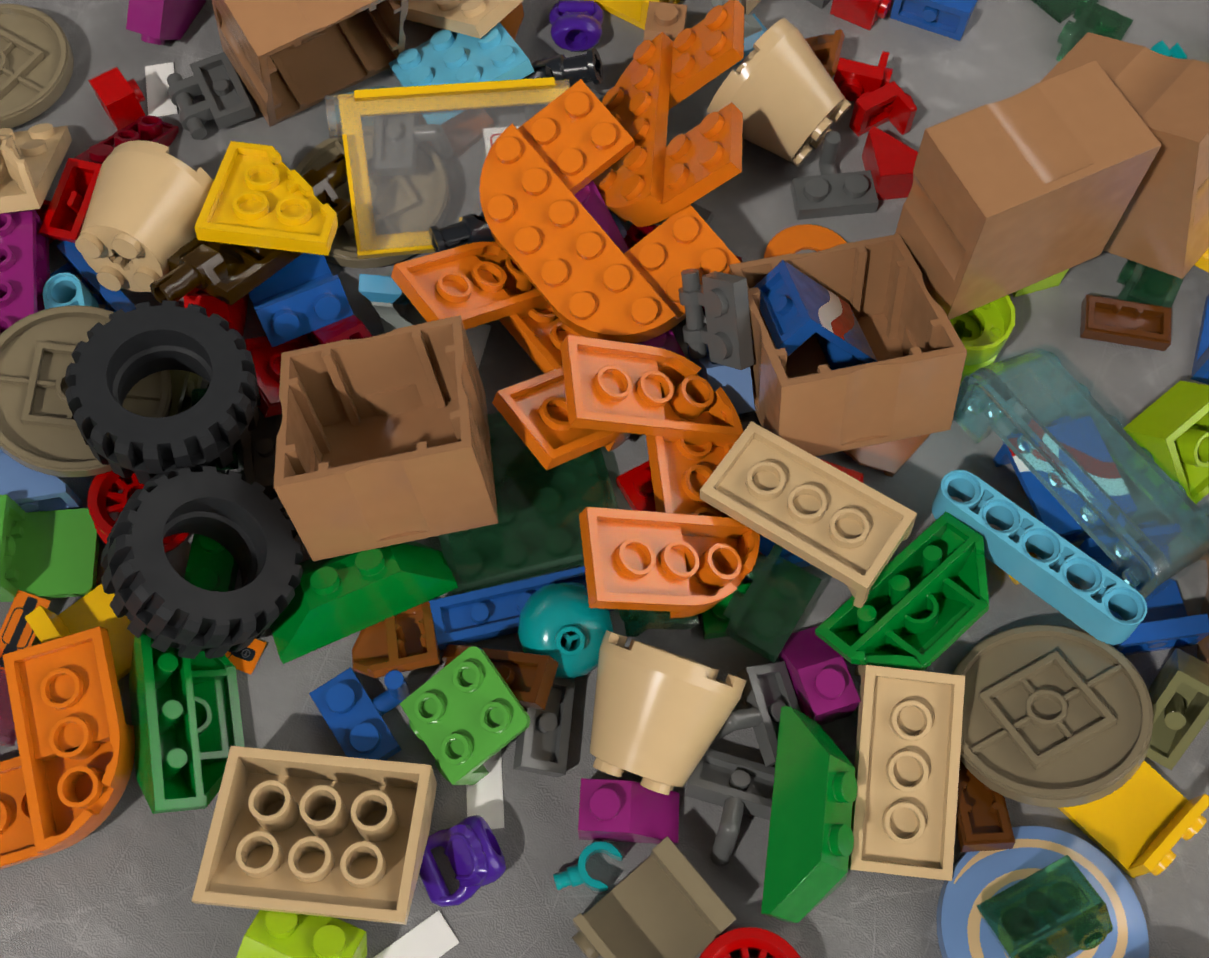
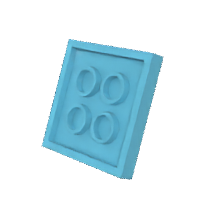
[388,22,535,126]

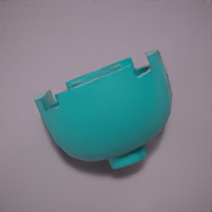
[518,582,613,679]

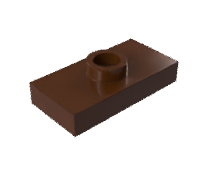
[1080,295,1172,351]
[956,760,1015,852]

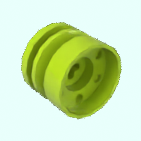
[950,295,1015,387]

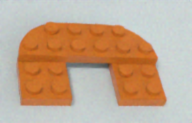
[593,0,745,227]
[479,79,741,344]
[391,242,631,471]
[560,335,760,618]
[0,626,135,870]

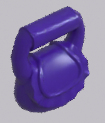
[549,1,604,52]
[419,815,506,907]

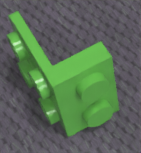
[0,494,100,602]
[400,646,530,785]

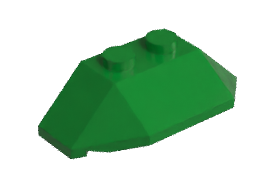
[815,512,989,671]
[270,541,458,664]
[129,633,245,814]
[761,706,858,923]

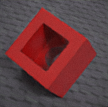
[88,67,146,130]

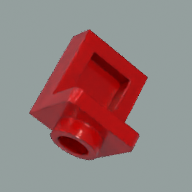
[833,51,893,102]
[849,81,917,137]

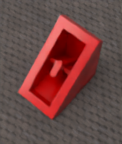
[862,125,918,200]
[39,158,102,243]

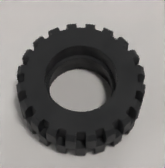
[65,300,260,484]
[101,465,304,659]

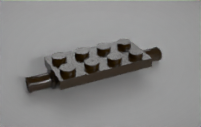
[150,153,352,306]

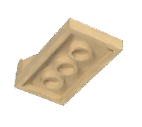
[405,0,524,39]
[0,123,72,214]
[700,421,917,608]
[848,665,965,881]

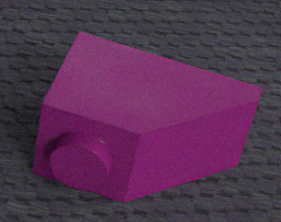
[126,0,206,45]
[772,626,861,725]
[578,778,680,845]

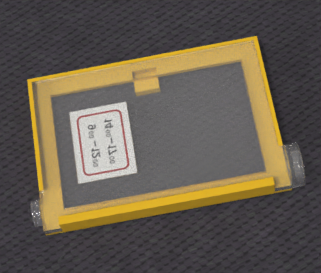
[324,77,570,259]

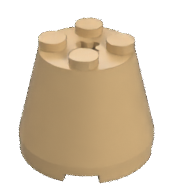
[707,18,851,167]
[75,140,213,292]
[590,630,747,795]

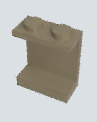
[572,836,737,958]

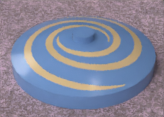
[936,826,1149,958]

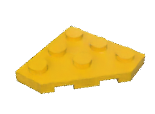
[194,141,338,256]

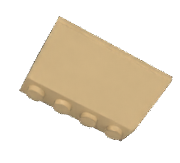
[192,746,437,925]

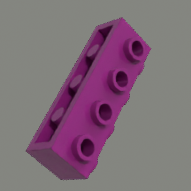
[0,209,50,335]

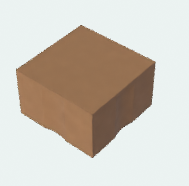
[211,0,409,127]
[1040,32,1209,279]
[895,60,1161,320]
[729,234,967,457]
[274,315,498,561]

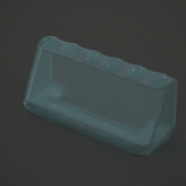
[953,348,1209,602]

